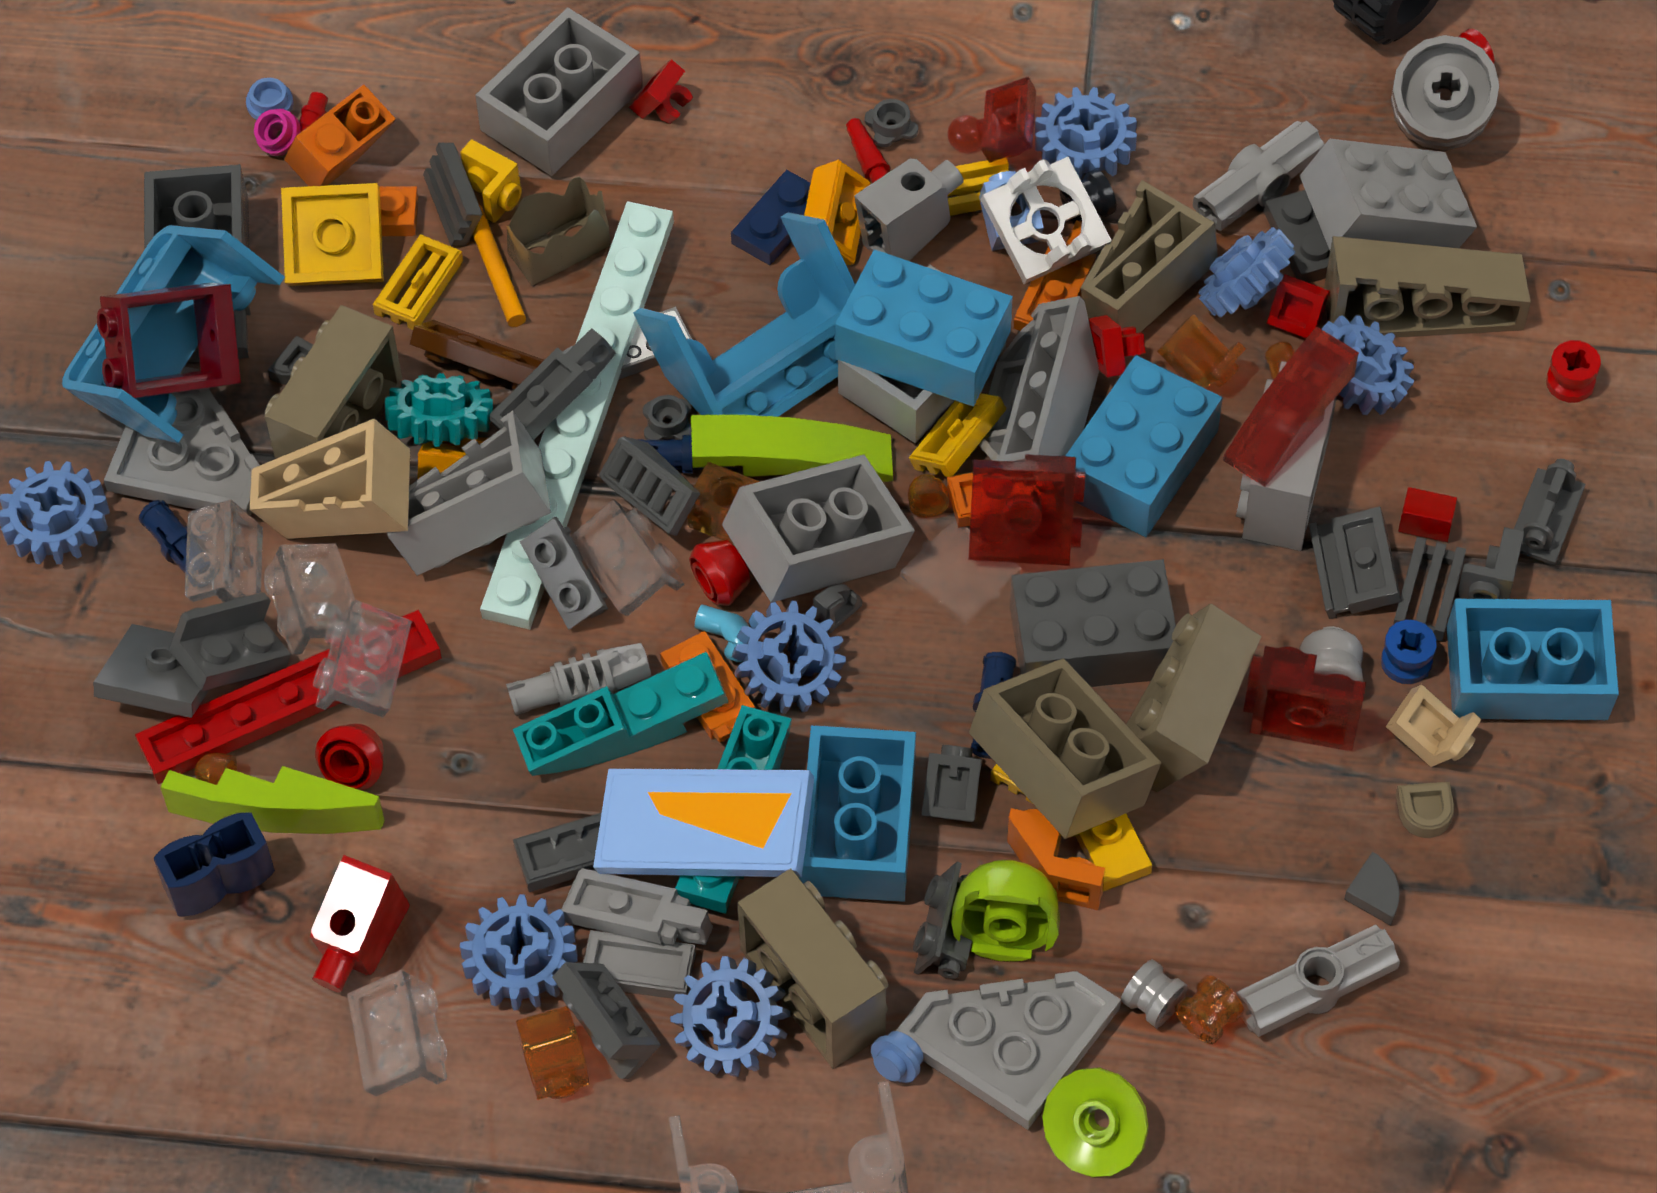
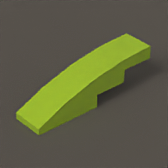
[691,415,893,482]
[160,766,385,834]

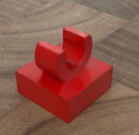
[629,59,693,124]
[1266,274,1330,340]
[1088,315,1146,377]

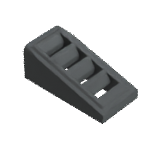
[600,436,700,536]

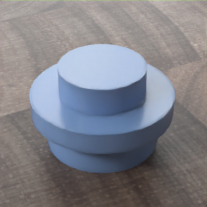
[246,78,293,120]
[871,1031,924,1083]

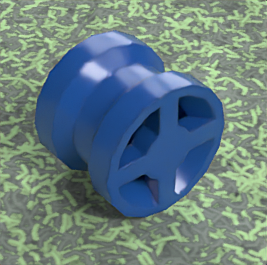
[1381,620,1437,684]

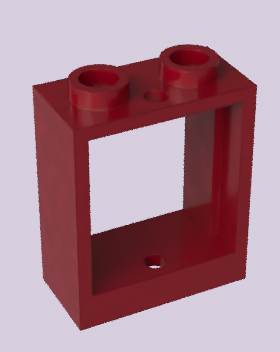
[97,283,241,398]

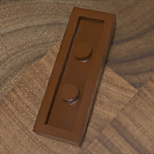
[409,320,544,389]

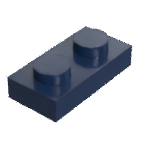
[731,169,811,266]

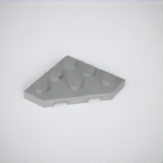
[104,367,260,520]
[896,971,1121,1130]

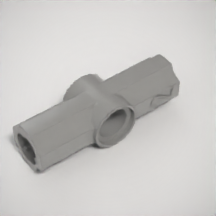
[1193,120,1325,231]
[1235,924,1400,1037]

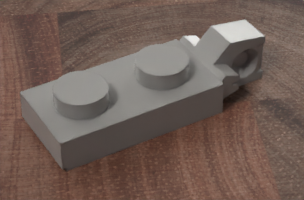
[561,868,713,945]

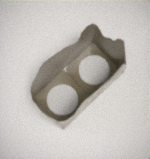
[507,176,611,286]

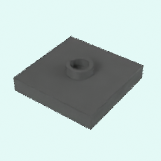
[93,624,210,718]

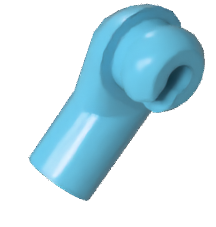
[694,604,750,663]

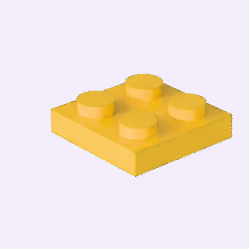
[281,183,384,286]

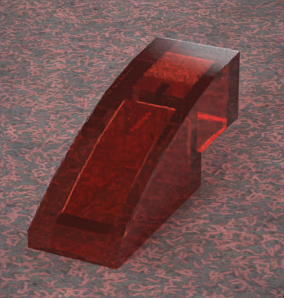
[1223,327,1359,487]

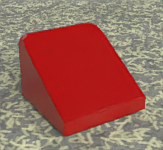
[1398,487,1457,542]

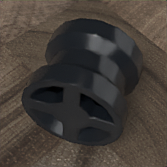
[1060,169,1117,224]

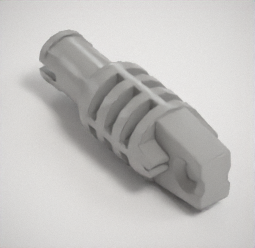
[506,643,651,716]

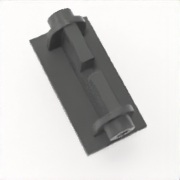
[1514,459,1586,565]
[520,517,609,630]
[913,861,972,979]

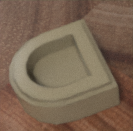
[1396,782,1454,838]

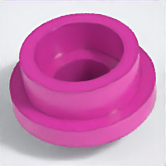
[254,109,300,156]

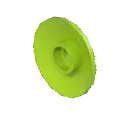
[1042,1067,1149,1177]

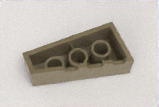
[1324,236,1531,337]

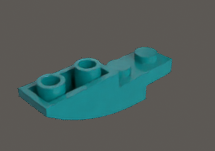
[513,652,729,776]
[675,705,792,914]

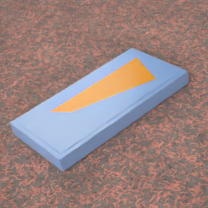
[593,769,815,877]

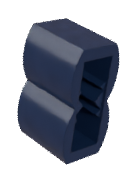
[153,812,275,917]

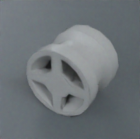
[1121,959,1188,1028]

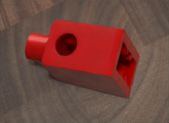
[310,855,410,993]

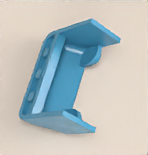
[633,212,855,417]
[62,225,285,443]

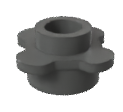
[864,99,918,147]
[643,395,691,440]

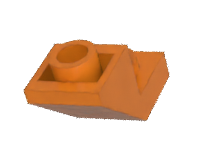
[1007,808,1105,910]

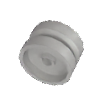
[1391,35,1499,151]

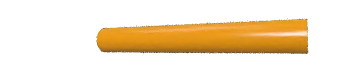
[472,205,526,327]

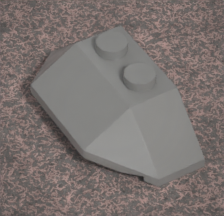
[978,296,1099,470]

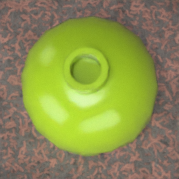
[951,860,1060,961]

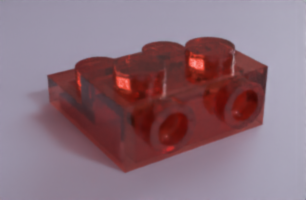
[968,454,1085,566]
[1243,646,1366,752]

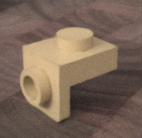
[1386,684,1481,767]

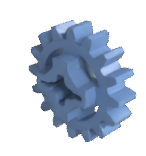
[1034,87,1137,179]
[1198,227,1295,317]
[1309,315,1414,415]
[0,461,110,564]
[732,601,846,714]
[460,894,578,1010]
[670,956,790,1077]

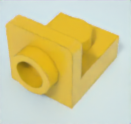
[460,139,522,223]

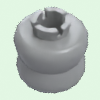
[1299,626,1363,704]

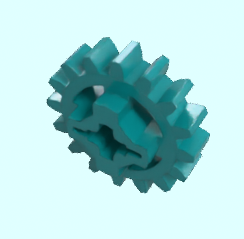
[385,373,493,447]

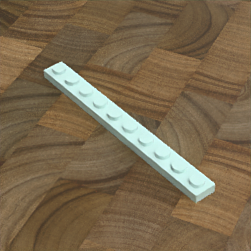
[480,201,674,630]

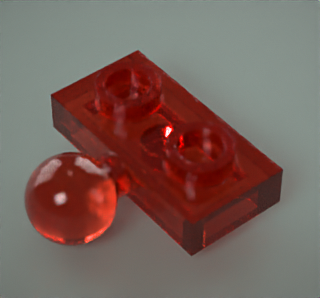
[947,76,1036,163]

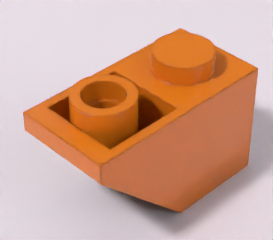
[284,84,396,186]

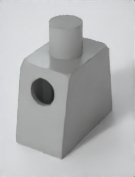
[854,159,964,261]

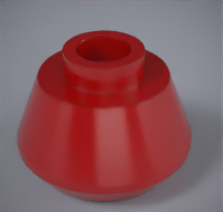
[689,540,751,606]
[315,723,384,791]

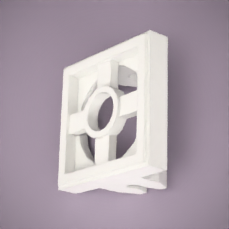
[980,157,1112,284]

